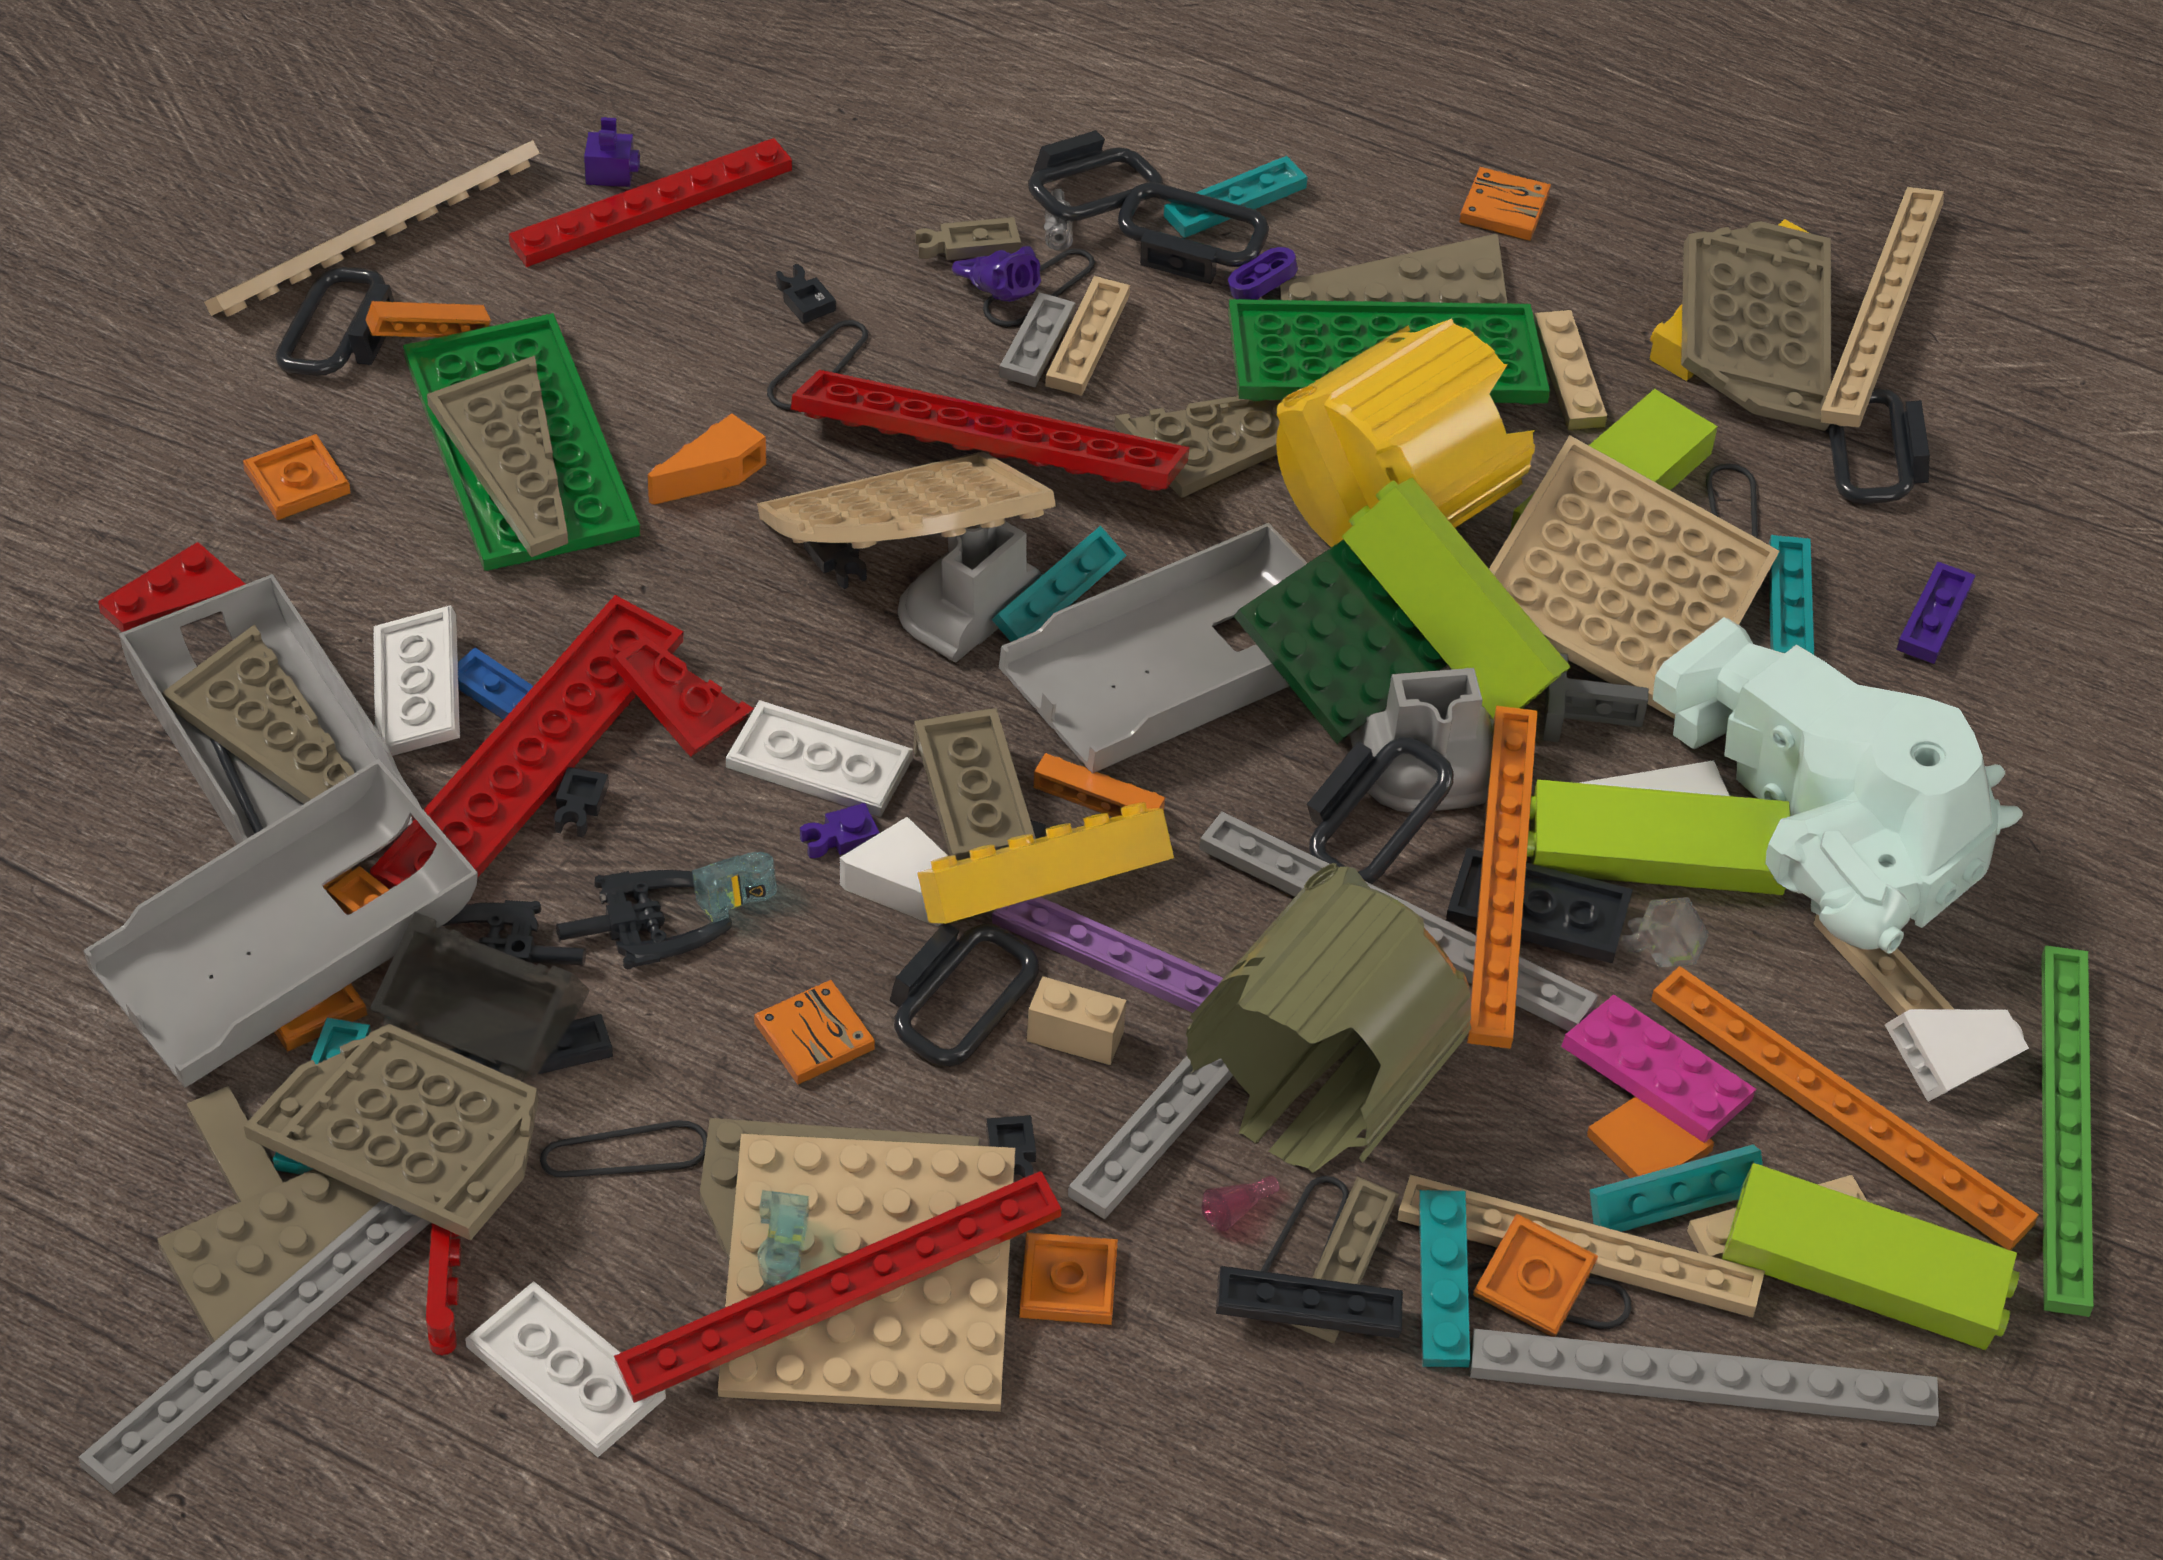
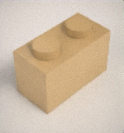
[1027,976,1126,1065]

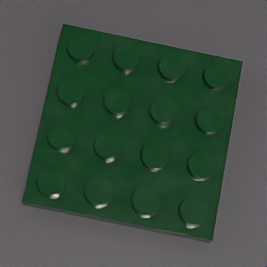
[1234,539,1449,744]

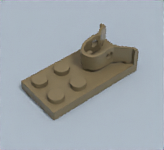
[913,708,1036,861]

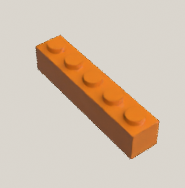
[365,301,491,338]
[1034,753,1165,817]

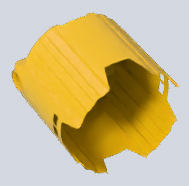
[1276,319,1535,547]

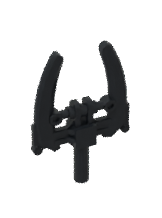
[556,870,732,969]
[409,900,586,1007]

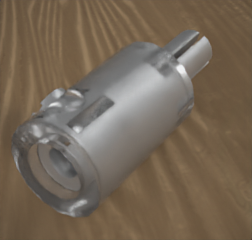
[1044,189,1073,251]

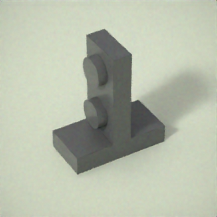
[1543,653,1649,742]

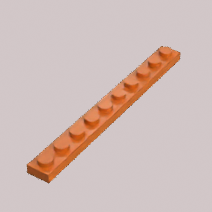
[1467,706,1537,1049]
[1651,966,2039,1250]

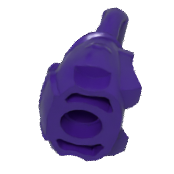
[952,246,1042,301]

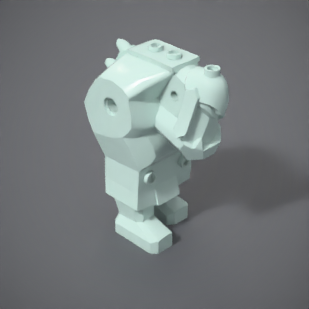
[1653,617,2023,954]

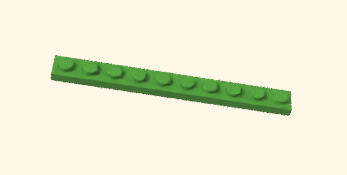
[2041,945,2093,1317]

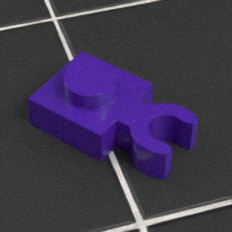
[800,803,880,858]

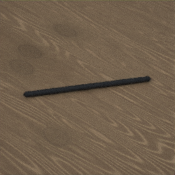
[210,738,264,834]

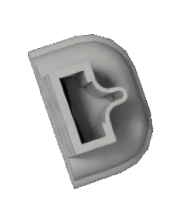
[897,521,1042,662]
[1350,668,1494,812]

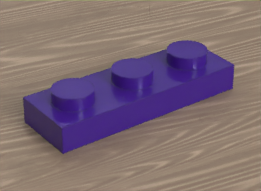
[1896,562,1975,664]

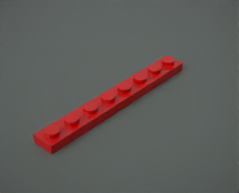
[508,138,792,267]

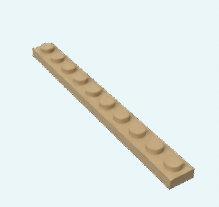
[204,140,540,317]
[1821,187,1944,427]

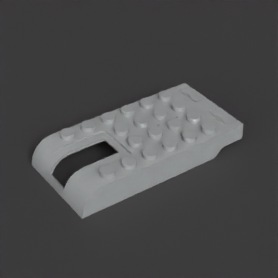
[999,523,1307,773]
[119,574,420,845]
[83,758,478,1088]

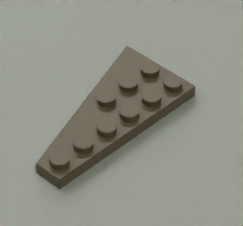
[1279,233,1507,303]
[427,356,568,557]
[1115,396,1283,498]
[162,624,355,804]
[157,1169,381,1343]

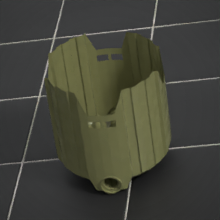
[1186,863,1472,1173]

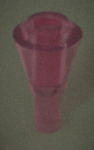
[1201,1175,1279,1231]

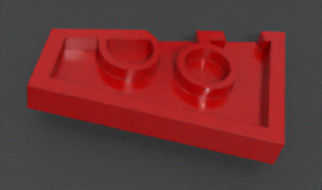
[98,542,246,632]
[610,636,754,757]

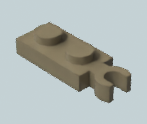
[915,217,1021,260]

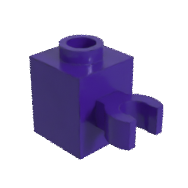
[584,117,640,187]

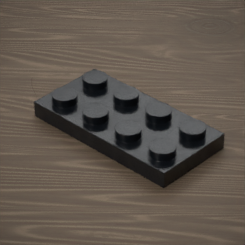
[1446,847,1633,964]

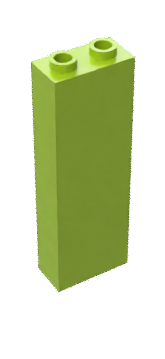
[1510,389,1718,533]
[1342,478,1570,719]
[1527,779,1790,895]
[1722,1163,2020,1350]

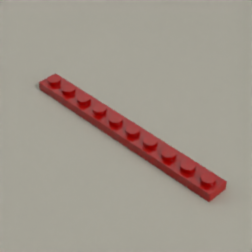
[614,1171,1062,1403]

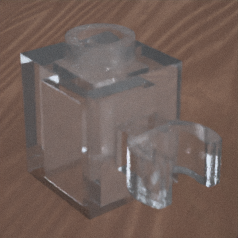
[1621,897,1709,967]

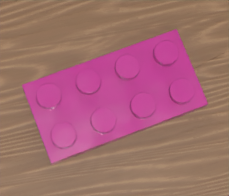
[1561,995,1756,1143]

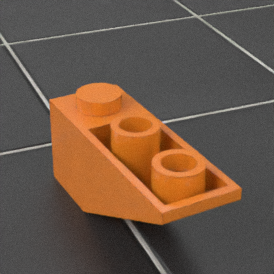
[647,413,766,505]

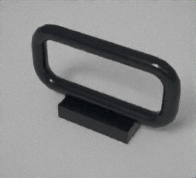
[1028,130,1163,222]
[1118,182,1269,284]
[275,267,395,376]
[1828,388,1930,504]
[1307,737,1454,884]
[889,923,1039,1067]

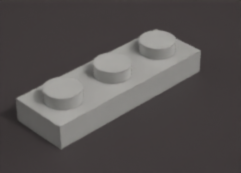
[999,292,1075,387]

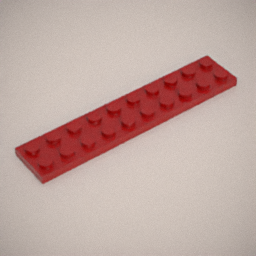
[791,370,1190,491]
[370,595,684,890]

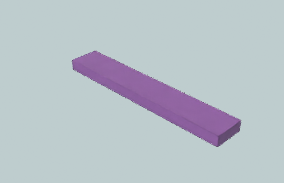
[992,897,1223,1013]

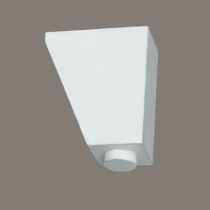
[840,817,948,927]
[1885,1009,2029,1102]

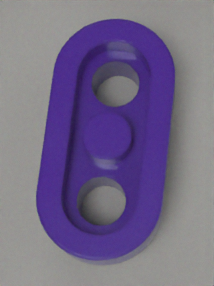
[1228,247,1298,300]

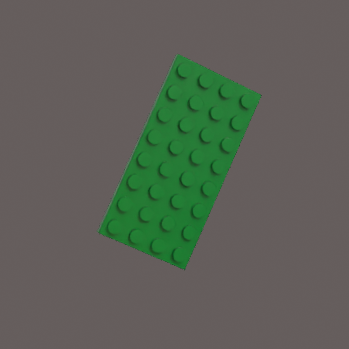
[1228,299,1550,405]
[403,313,640,571]

